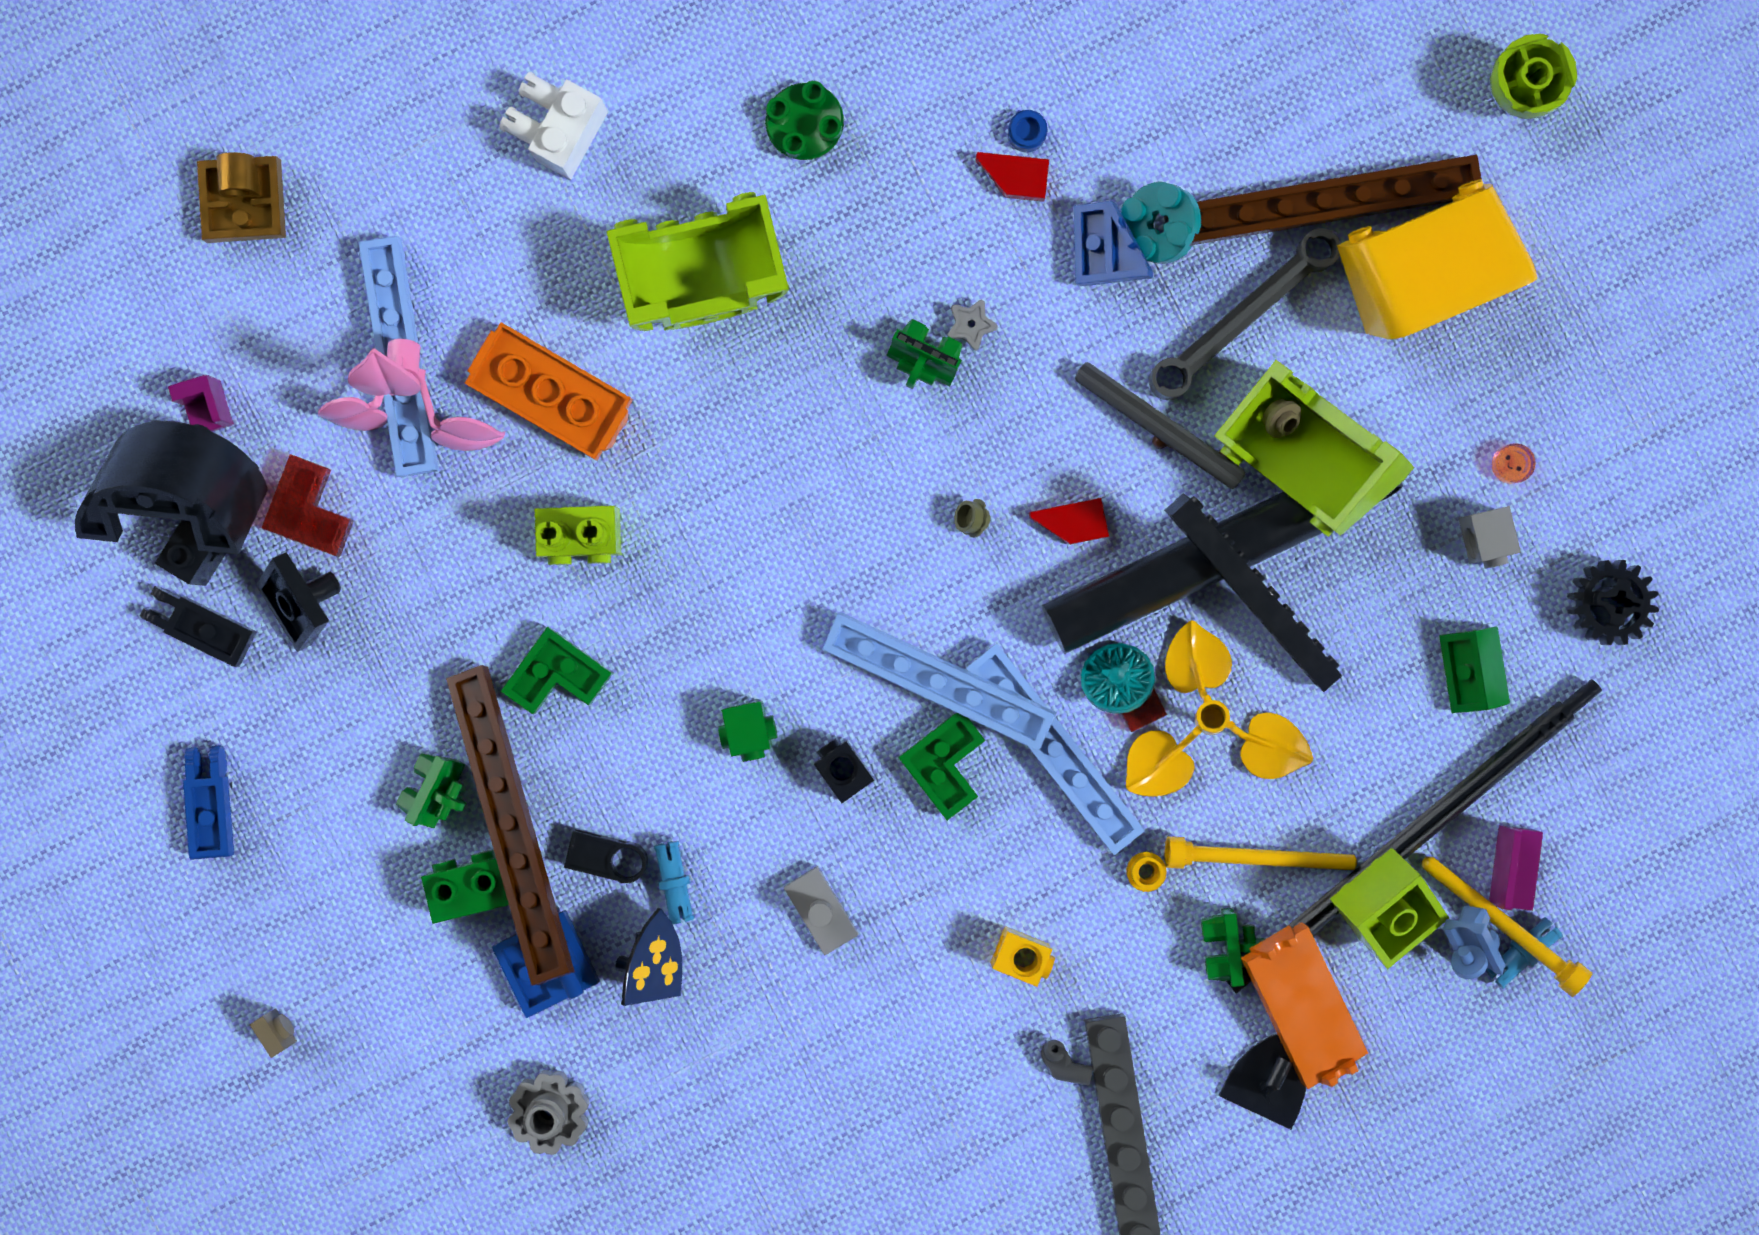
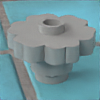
[507,1070,590,1155]

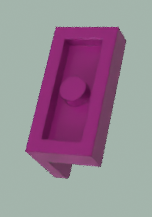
[1489,825,1543,911]

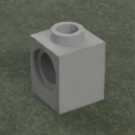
[1458,506,1521,569]

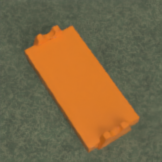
[465,322,633,461]
[1241,922,1368,1089]

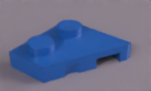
[1073,200,1153,287]

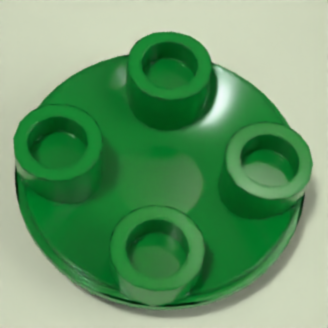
[765,80,844,160]

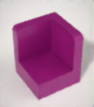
[168,374,234,432]

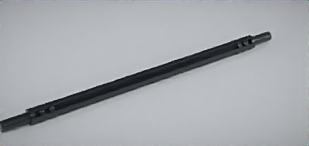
[1226,679,1602,994]

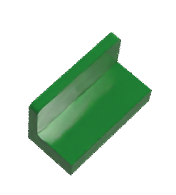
[1439,626,1510,713]

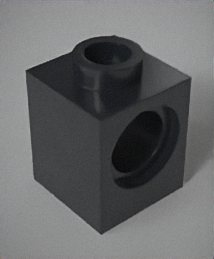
[814,738,874,803]

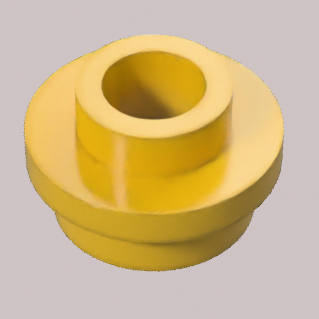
[1126,852,1167,892]

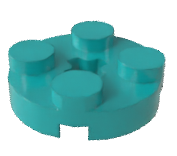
[1121,182,1201,264]

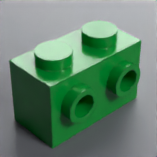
[421,849,509,924]

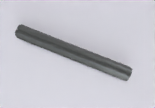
[1075,362,1245,489]

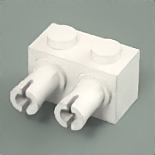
[500,72,608,180]

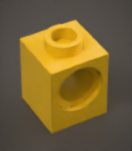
[990,926,1055,987]

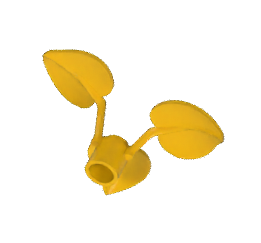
[1126,620,1313,797]

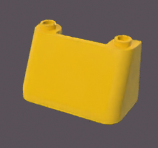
[1337,179,1538,339]

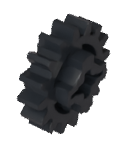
[1567,560,1659,645]

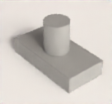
[784,866,859,956]

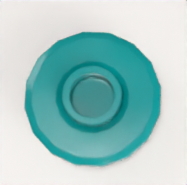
[1081,643,1155,714]

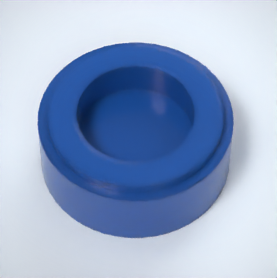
[1007,110,1048,153]

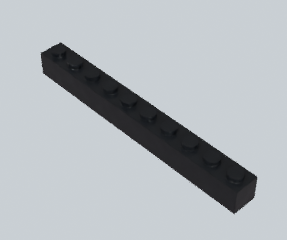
[1164,493,1342,692]

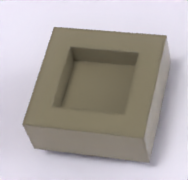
[249,1008,297,1058]

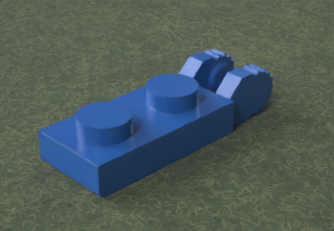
[183,745,234,860]

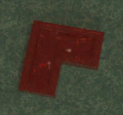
[262,454,354,557]

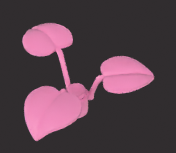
[318,339,505,451]

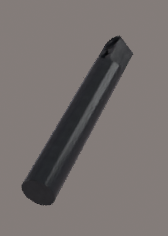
[1042,483,1403,654]

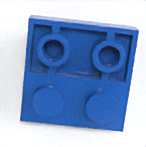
[492,910,600,1018]

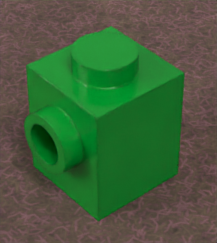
[718,700,778,762]

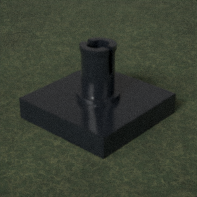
[256,552,341,652]

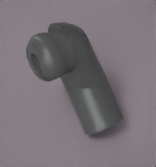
[1041,1040,1093,1086]

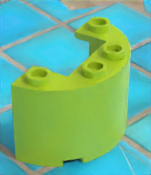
[606,192,789,331]

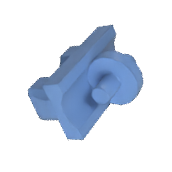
[1443,906,1506,979]

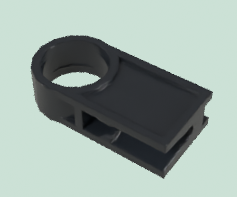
[564,829,648,883]

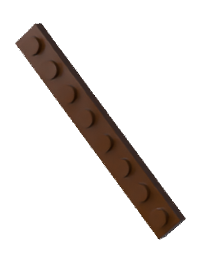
[1164,154,1482,246]
[446,665,575,986]

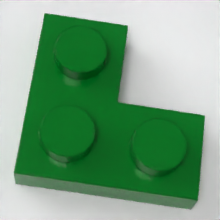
[501,627,614,714]
[898,713,986,821]

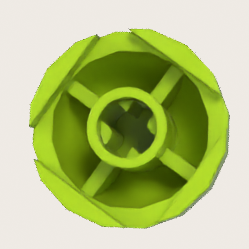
[1490,33,1577,119]

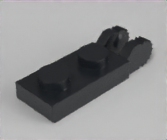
[140,586,257,667]

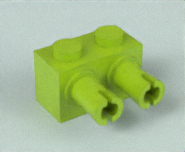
[534,506,622,565]

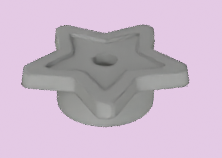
[947,300,998,351]

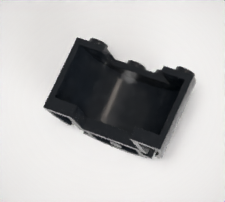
[75,420,268,555]

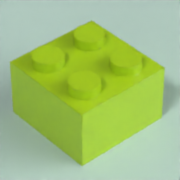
[1330,848,1449,969]

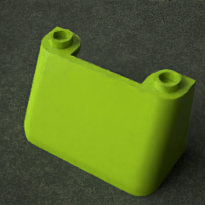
[1214,360,1415,537]

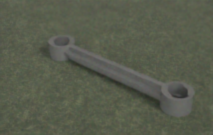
[1149,228,1340,400]

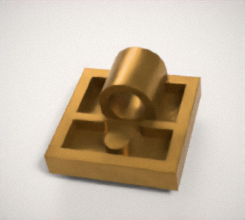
[197,152,286,243]

